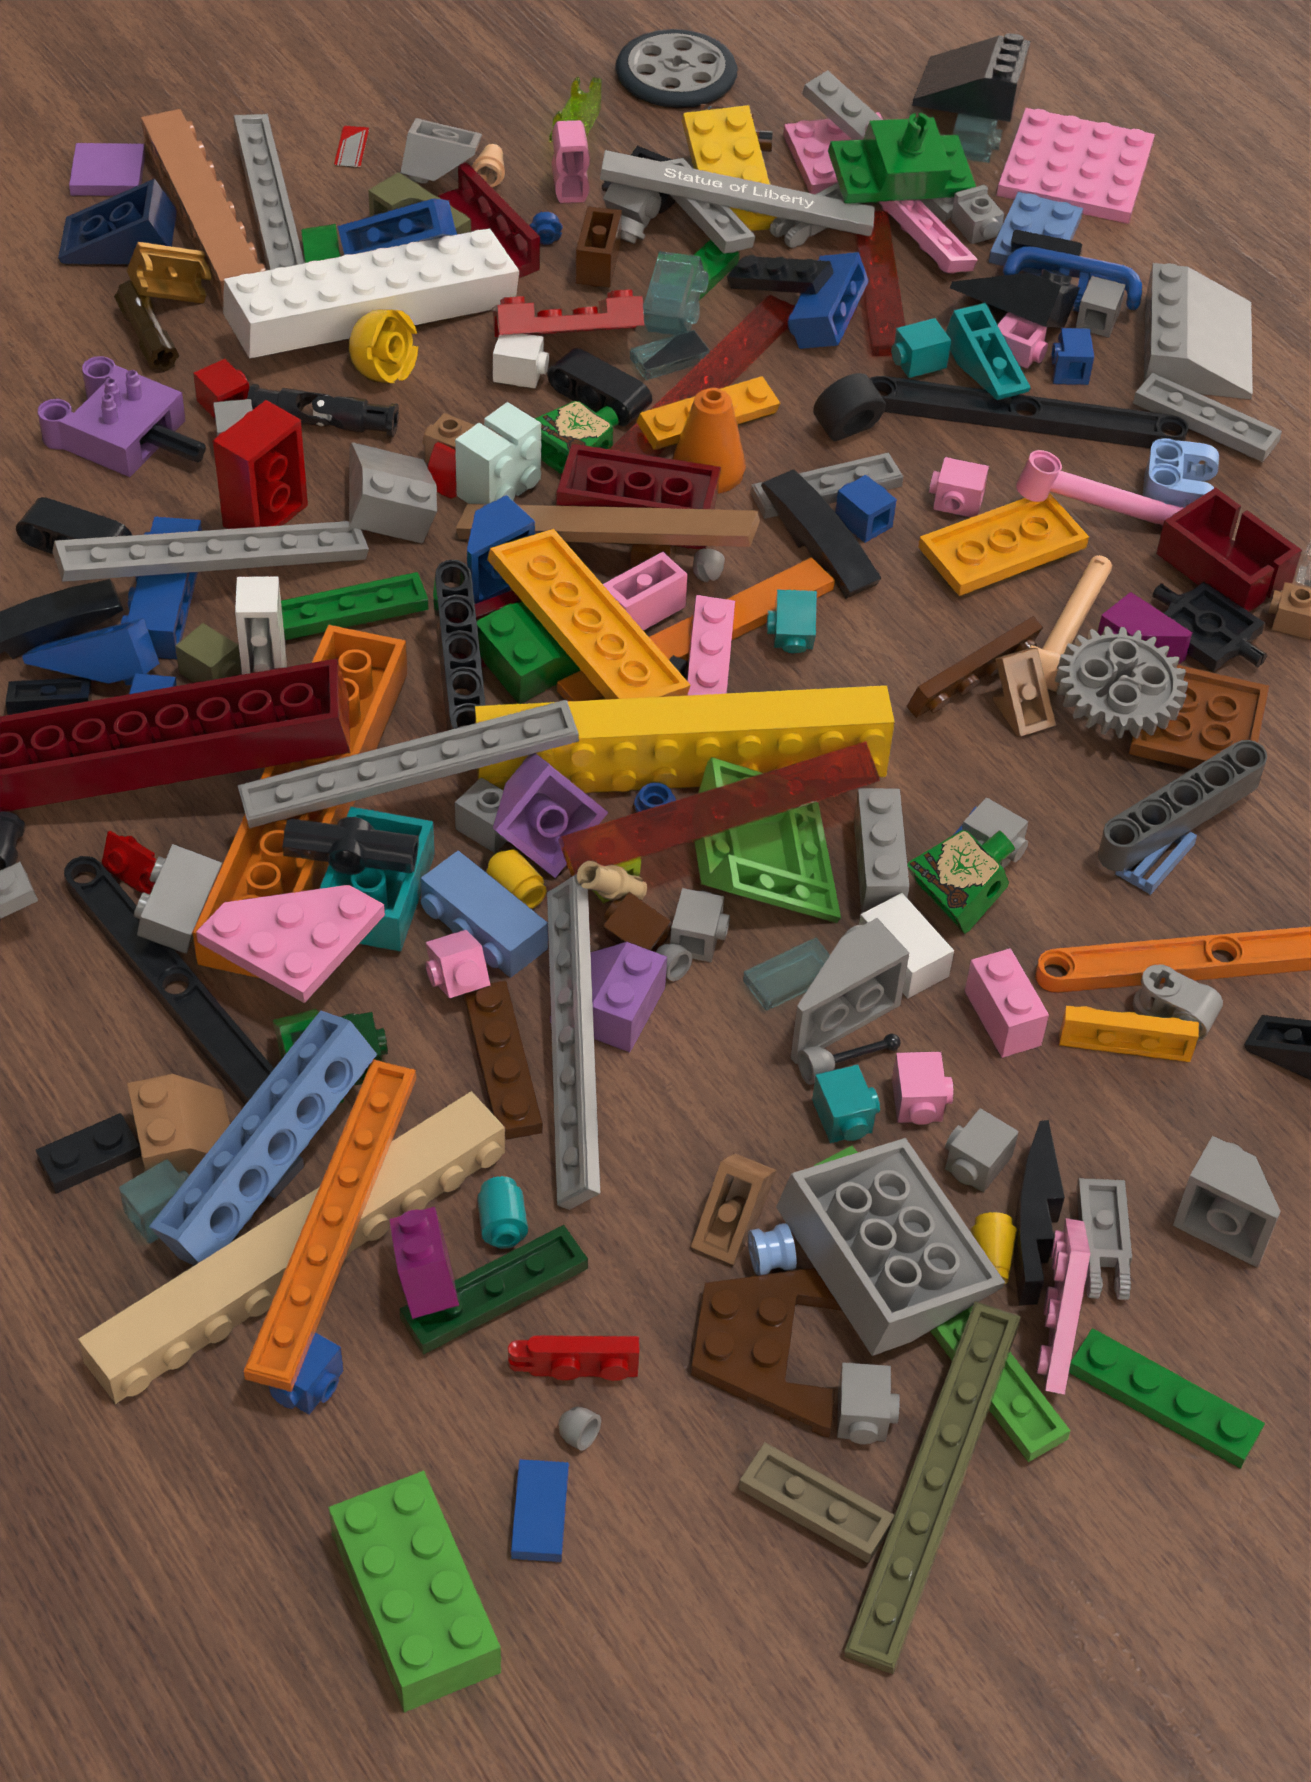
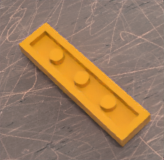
[637,376,781,450]

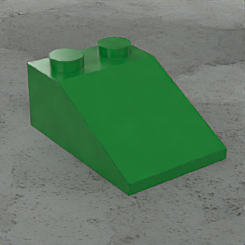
[476,602,581,704]

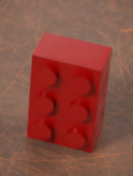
[213,400,308,529]

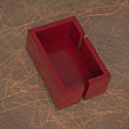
[1156,487,1302,612]

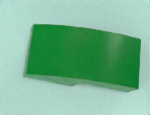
[301,224,341,263]

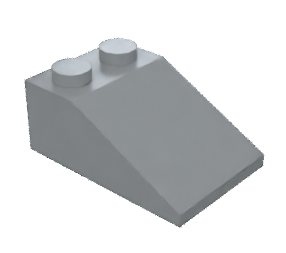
[349,442,437,543]
[791,918,910,1064]

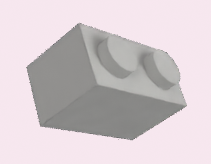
[134,844,222,954]

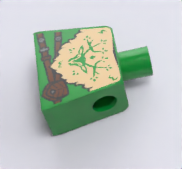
[535,401,618,475]
[907,830,1015,934]

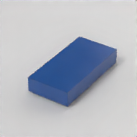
[511,1459,569,1562]

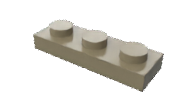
[739,1442,895,1563]

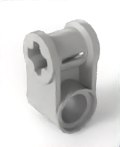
[1132,965,1223,1042]

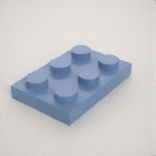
[989,192,1083,274]

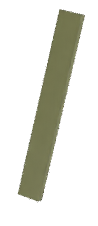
[845,1301,1021,1675]

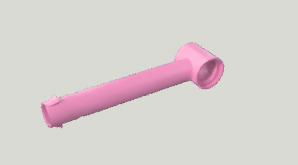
[1016,450,1183,526]

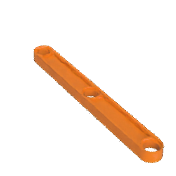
[1035,926,1311,993]

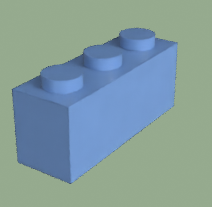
[421,850,548,978]

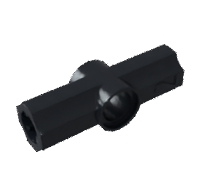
[282,817,419,875]

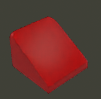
[427,442,457,499]

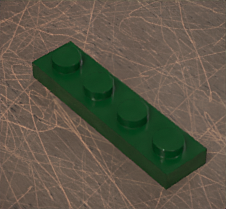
[399,1225,588,1355]

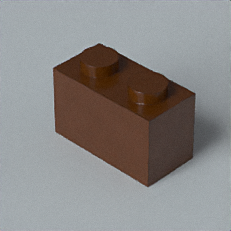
[576,206,622,288]

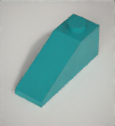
[946,303,1031,400]

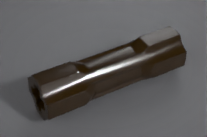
[114,280,179,372]

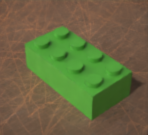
[328,1471,501,1712]

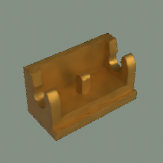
[126,242,211,303]

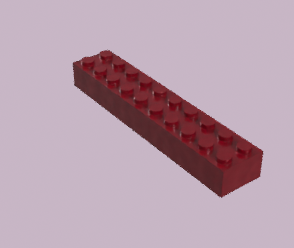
[0,658,350,812]

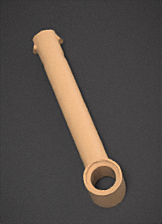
[1030,555,1112,692]

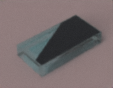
[630,330,711,380]

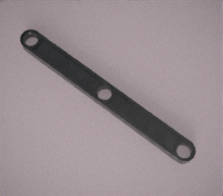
[870,376,1189,448]
[64,856,274,1105]

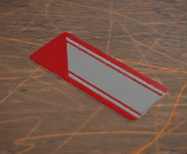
[334,126,369,167]

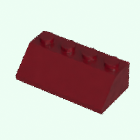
[556,444,721,550]

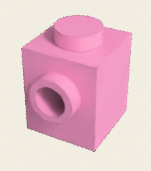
[929,457,989,517]
[425,930,490,998]
[892,1052,953,1125]

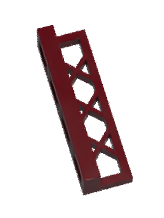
[438,162,540,279]

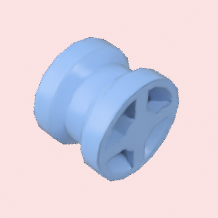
[748,1223,797,1276]

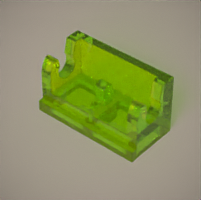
[549,77,602,141]

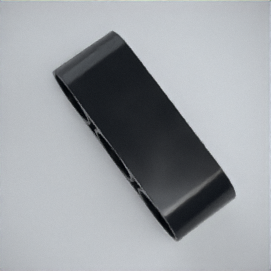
[547,348,653,426]
[16,497,132,554]

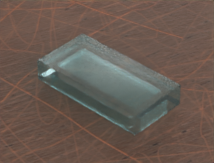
[743,937,830,1011]

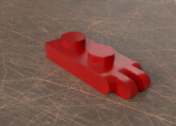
[508,1335,639,1381]

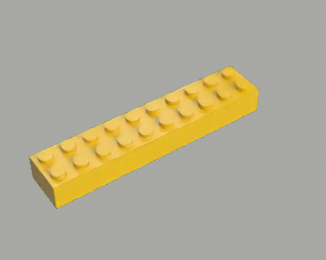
[475,685,895,794]

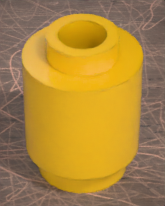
[486,849,547,909]

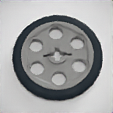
[615,29,738,108]

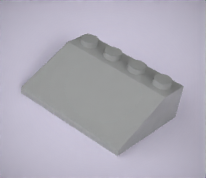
[1144,263,1253,400]
[776,1138,1005,1356]

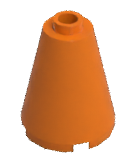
[672,388,746,494]

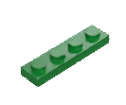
[281,572,429,640]
[1069,1328,1265,1469]

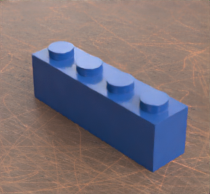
[121,516,202,659]

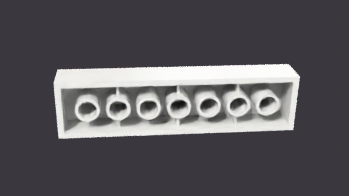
[223,229,519,358]

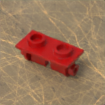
[101,830,156,895]

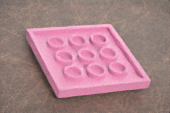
[997,108,1155,224]

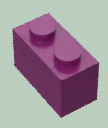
[389,1206,459,1318]

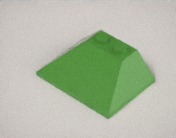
[691,757,841,923]

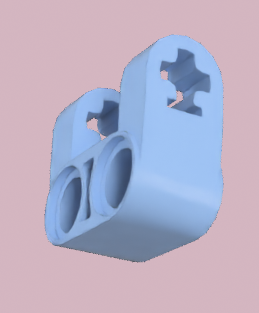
[1143,438,1219,508]

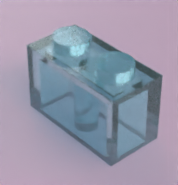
[643,251,709,335]

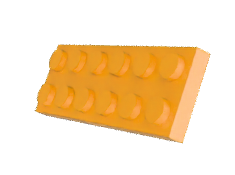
[487,529,691,700]

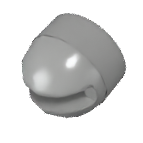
[693,549,725,582]
[656,943,692,981]
[559,1406,601,1451]

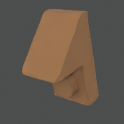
[993,648,1056,736]

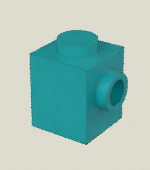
[891,318,951,378]
[767,589,817,653]
[812,1064,880,1143]

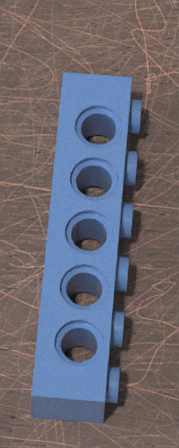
[149,1011,377,1266]

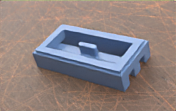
[1115,832,1197,894]

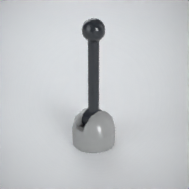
[798,1033,901,1085]

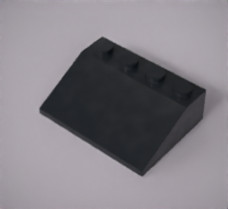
[912,33,1031,122]

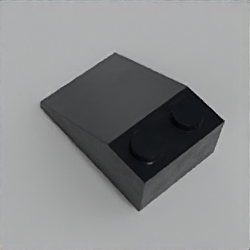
[950,269,1080,328]

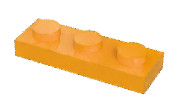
[1059,1006,1199,1062]

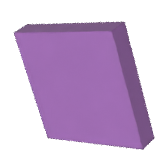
[69,143,145,196]

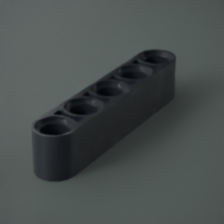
[433,559,486,731]

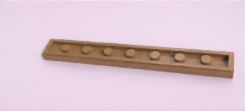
[456,504,760,547]

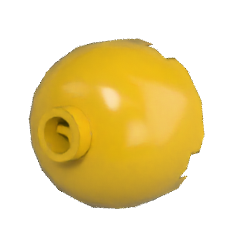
[349,309,418,383]

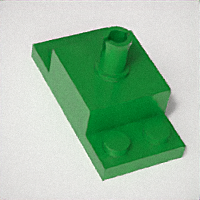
[828,113,976,204]

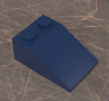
[58,178,177,264]

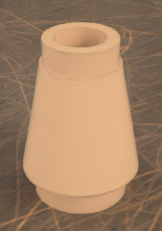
[472,144,505,187]

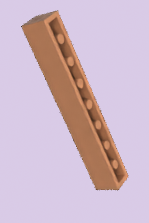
[141,109,266,307]

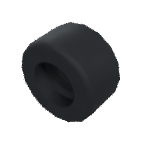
[813,373,886,441]

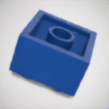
[467,495,535,604]

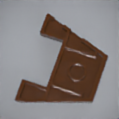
[691,1268,843,1437]

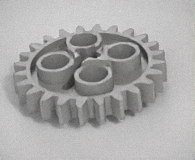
[1055,626,1188,739]

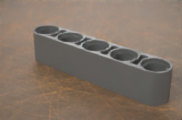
[1098,740,1267,871]

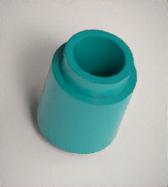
[477,1176,528,1249]

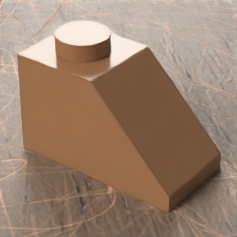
[691,1153,777,1265]

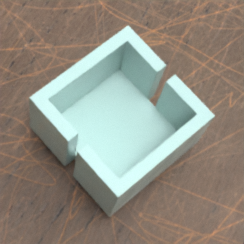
[455,402,542,504]

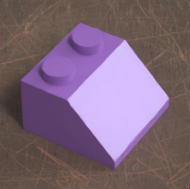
[493,753,608,878]
[550,942,667,1052]

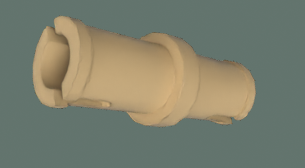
[577,861,647,900]

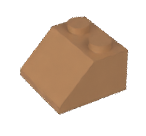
[127,1074,230,1188]

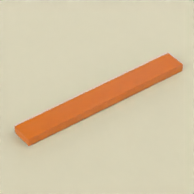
[557,557,835,702]
[244,1060,416,1392]

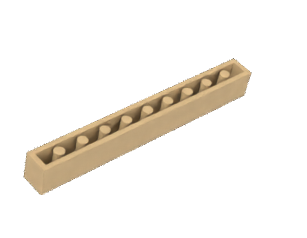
[78,1091,505,1404]

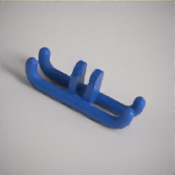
[1003,247,1142,312]

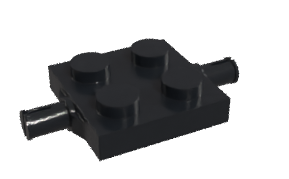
[1152,582,1267,672]

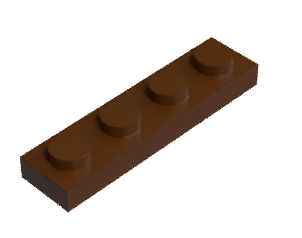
[906,616,1043,718]
[463,981,543,1140]

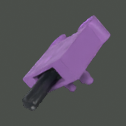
[38,356,206,477]

